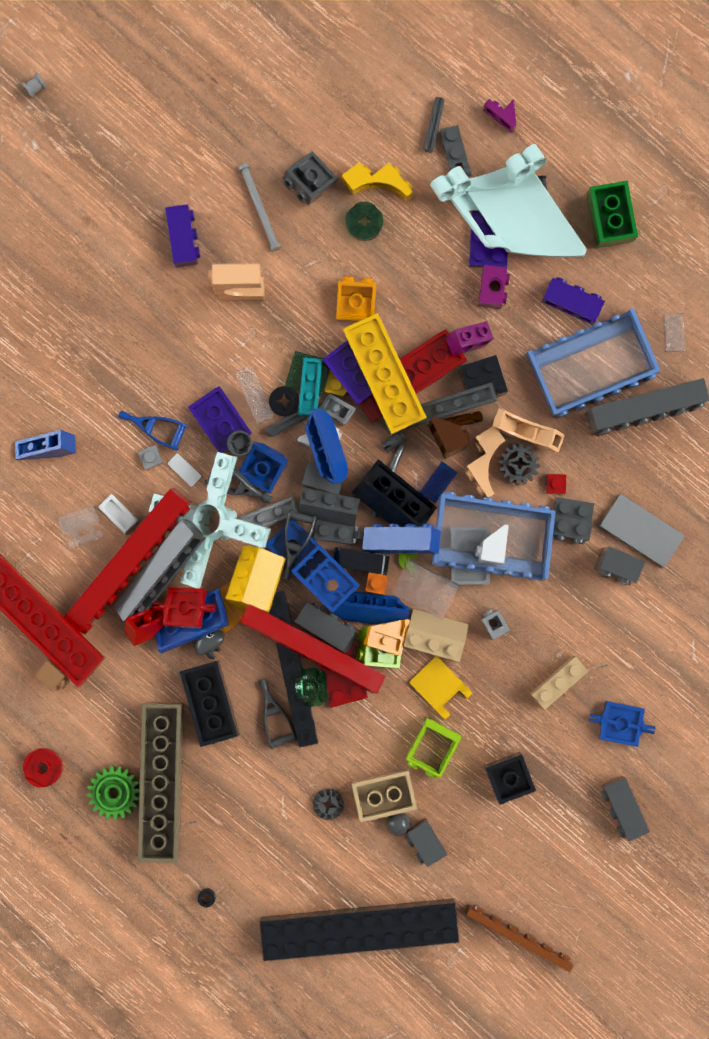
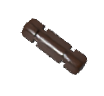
[445,411,483,426]

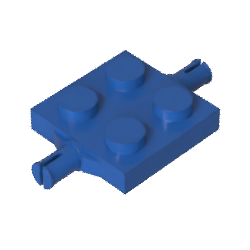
[589,701,655,747]

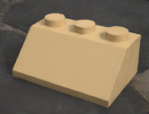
[404,609,469,662]

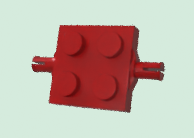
[153,587,216,628]

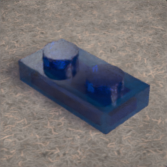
[419,461,458,504]

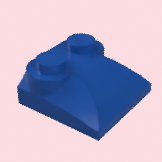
[239,442,288,494]

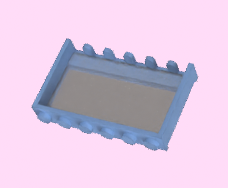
[526,308,661,418]
[431,492,555,581]

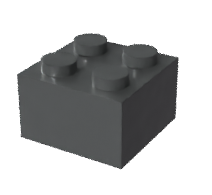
[594,546,645,586]

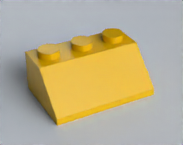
[225,545,286,613]

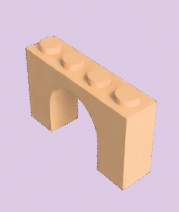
[208,264,265,300]

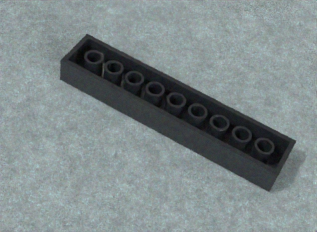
[260,898,459,961]

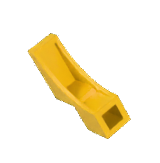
[342,162,413,201]

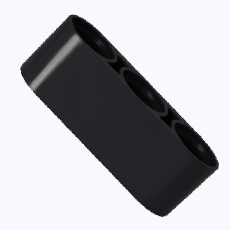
[333,547,390,575]

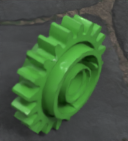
[87,765,140,820]

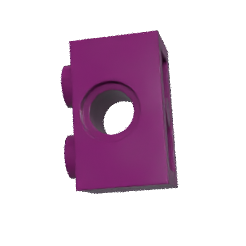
[478,265,510,309]

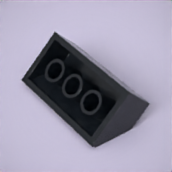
[351,459,437,527]

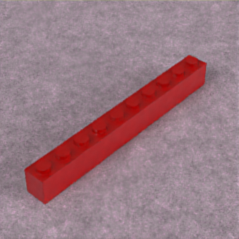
[64,488,192,635]

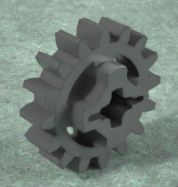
[498,443,540,485]

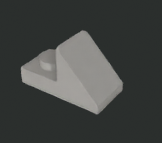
[319,393,356,426]

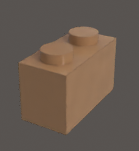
[34,660,71,691]

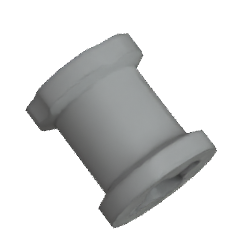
[22,73,47,98]

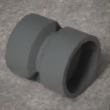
[227,430,252,456]

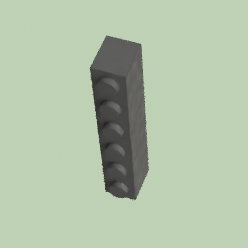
[112,520,206,622]

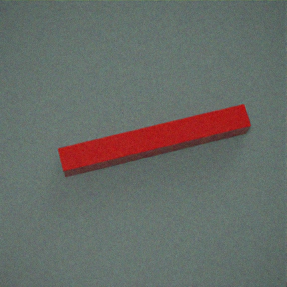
[238,604,386,694]

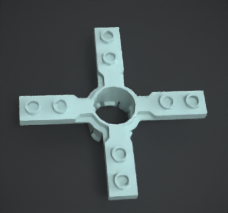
[149,452,270,588]

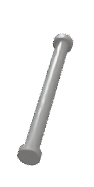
[238,163,281,252]

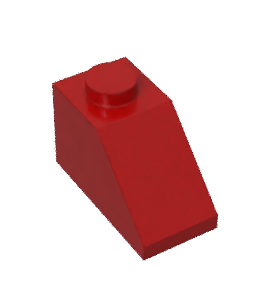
[124,607,164,646]

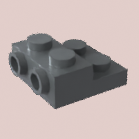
[283,151,338,206]
[553,497,594,544]

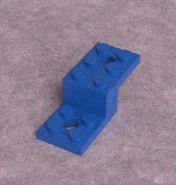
[266,519,360,613]

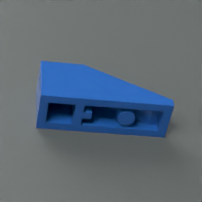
[15,430,76,460]

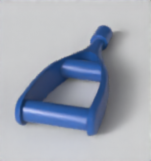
[119,411,187,451]

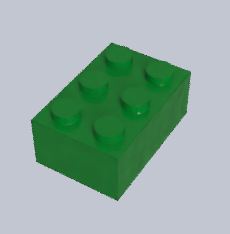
[587,180,638,248]

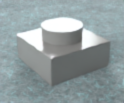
[138,445,163,470]

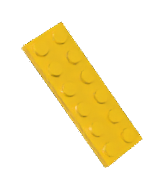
[343,313,427,435]

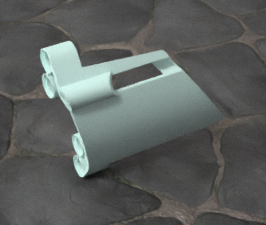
[430,144,587,257]

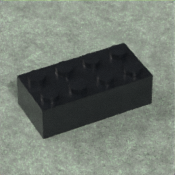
[180,660,240,747]

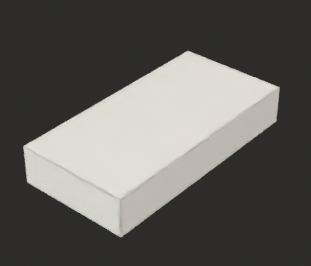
[98,494,139,534]

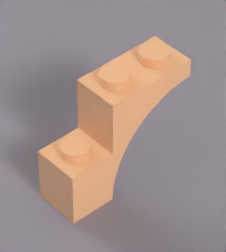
[492,408,565,453]
[465,427,505,498]

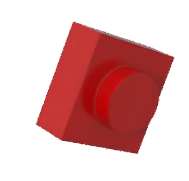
[546,474,567,494]

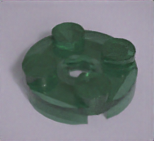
[345,202,383,241]
[295,668,329,707]

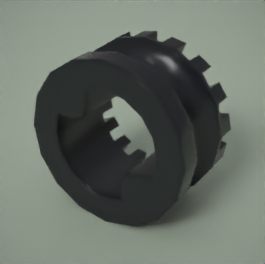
[197,888,216,908]

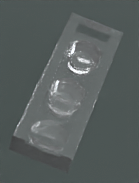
[235,364,275,425]

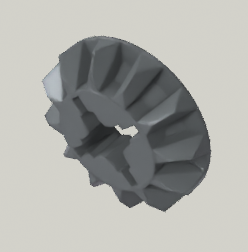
[313,789,344,820]

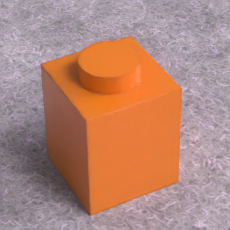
[365,572,388,595]

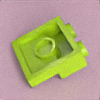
[356,626,401,668]

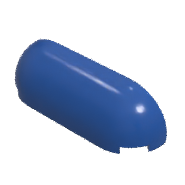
[305,409,348,484]
[334,592,409,624]

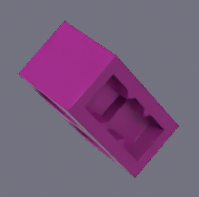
[446,321,494,356]

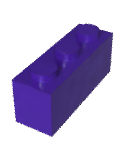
[165,204,201,268]
[541,277,605,325]

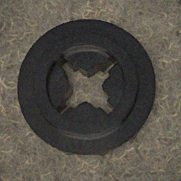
[269,386,299,417]

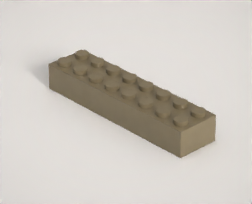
[138,702,184,863]

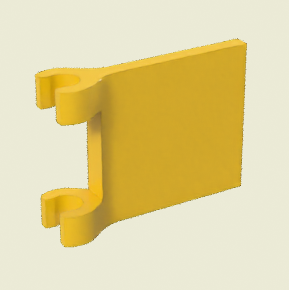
[409,656,473,720]

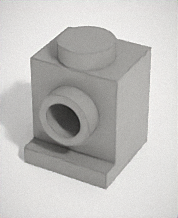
[481,609,510,640]

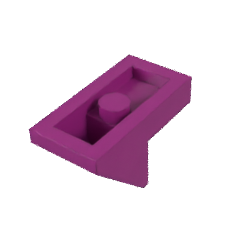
[483,99,516,133]

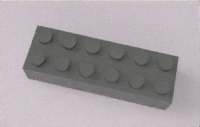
[586,378,709,436]

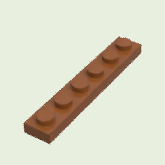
[465,904,574,972]

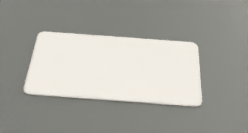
[168,453,202,487]

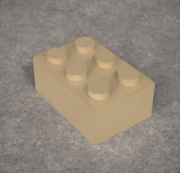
[351,768,417,823]

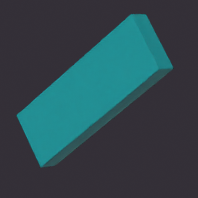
[298,357,323,416]

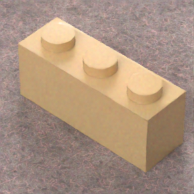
[530,656,589,709]

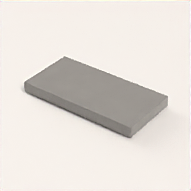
[599,494,685,568]

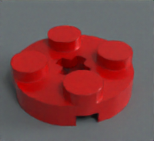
[23,748,63,788]

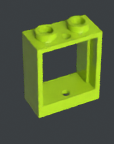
[406,717,462,779]

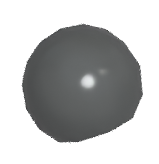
[386,813,411,836]

